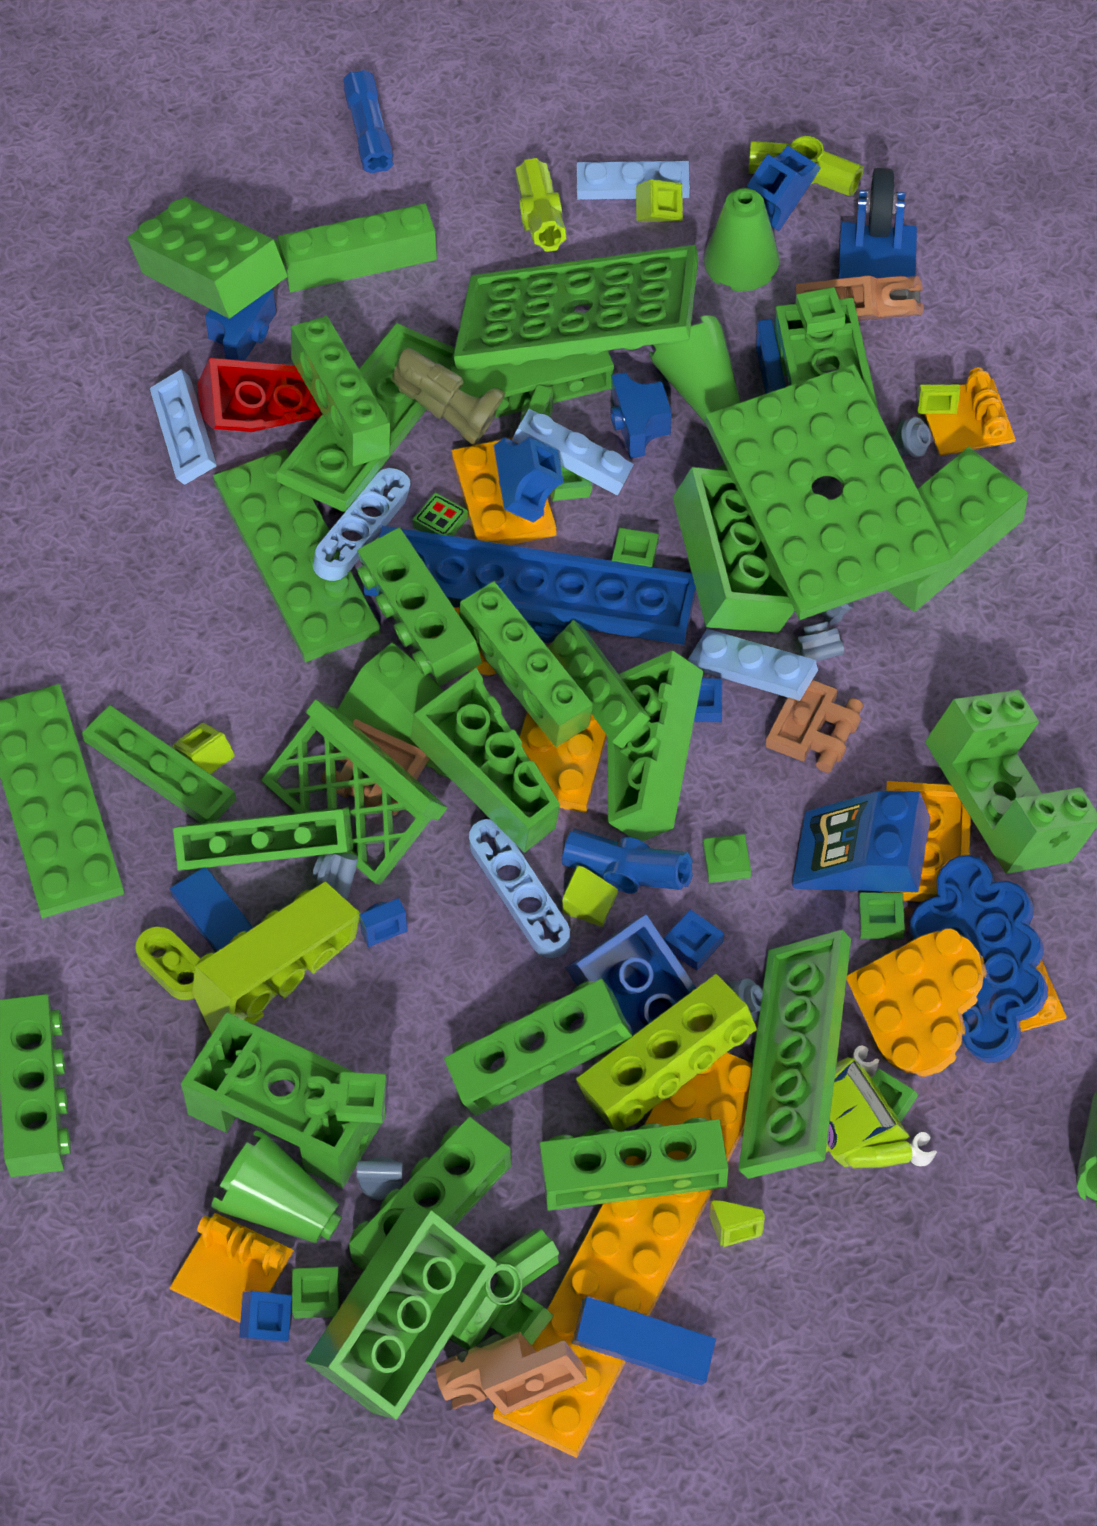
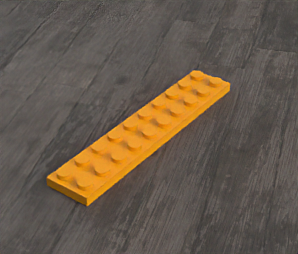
[493,1052,753,1458]

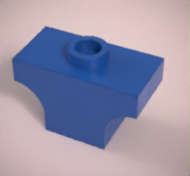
[747,145,821,231]
[205,289,276,361]
[610,372,671,459]
[494,437,564,522]

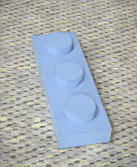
[577,161,690,200]
[150,369,217,485]
[512,409,634,496]
[688,629,818,701]

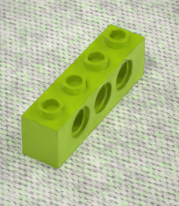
[576,974,757,1132]

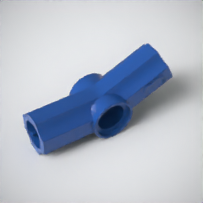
[562,828,693,894]

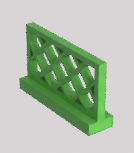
[261,699,448,884]

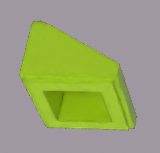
[636,179,683,222]
[917,385,960,414]
[172,723,235,774]
[562,865,618,927]
[710,1200,765,1247]

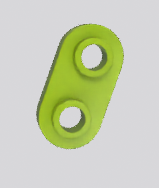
[135,927,200,1000]

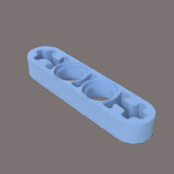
[312,468,410,581]
[469,819,570,958]

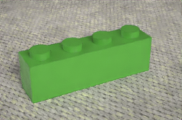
[278,203,437,293]
[450,350,614,418]
[173,806,354,871]

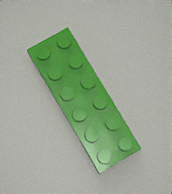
[277,323,456,512]
[213,448,380,662]
[0,684,124,918]
[738,929,851,1179]

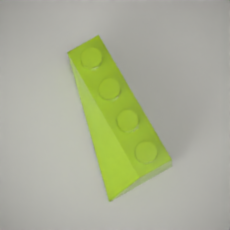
[192,881,360,1034]

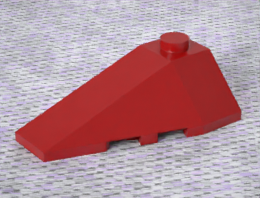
[197,358,323,432]

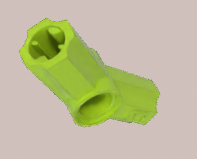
[748,136,864,196]
[515,158,567,252]

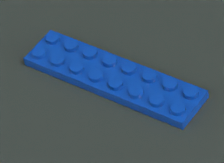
[364,525,697,645]

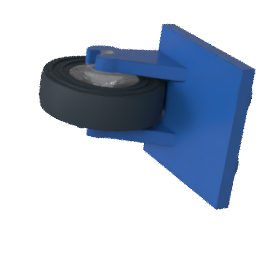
[839,168,917,279]

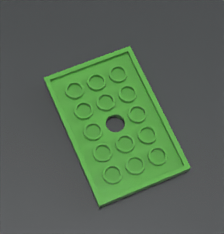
[454,245,699,370]
[705,364,952,620]

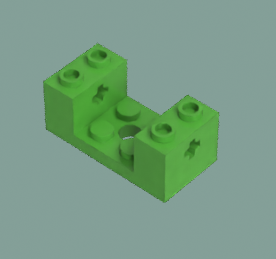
[774,298,879,412]
[925,690,1097,874]
[181,1012,386,1189]

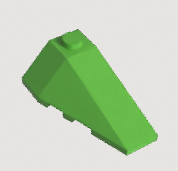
[337,642,450,779]

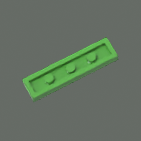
[548,620,651,749]
[82,705,236,823]

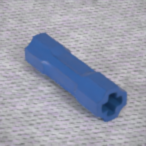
[343,70,394,173]

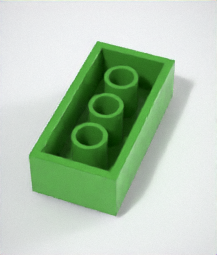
[127,196,288,319]
[887,447,1028,612]
[673,467,795,633]
[305,1206,497,1420]

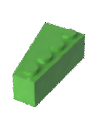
[608,650,703,841]
[411,668,560,853]

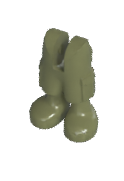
[392,348,506,445]

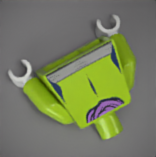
[826,1045,937,1169]

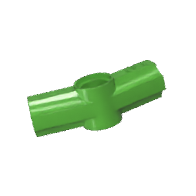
[449,1228,559,1350]

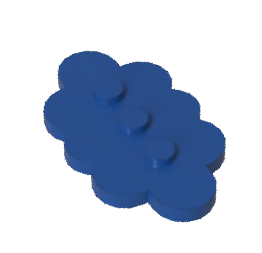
[910,855,1048,1063]

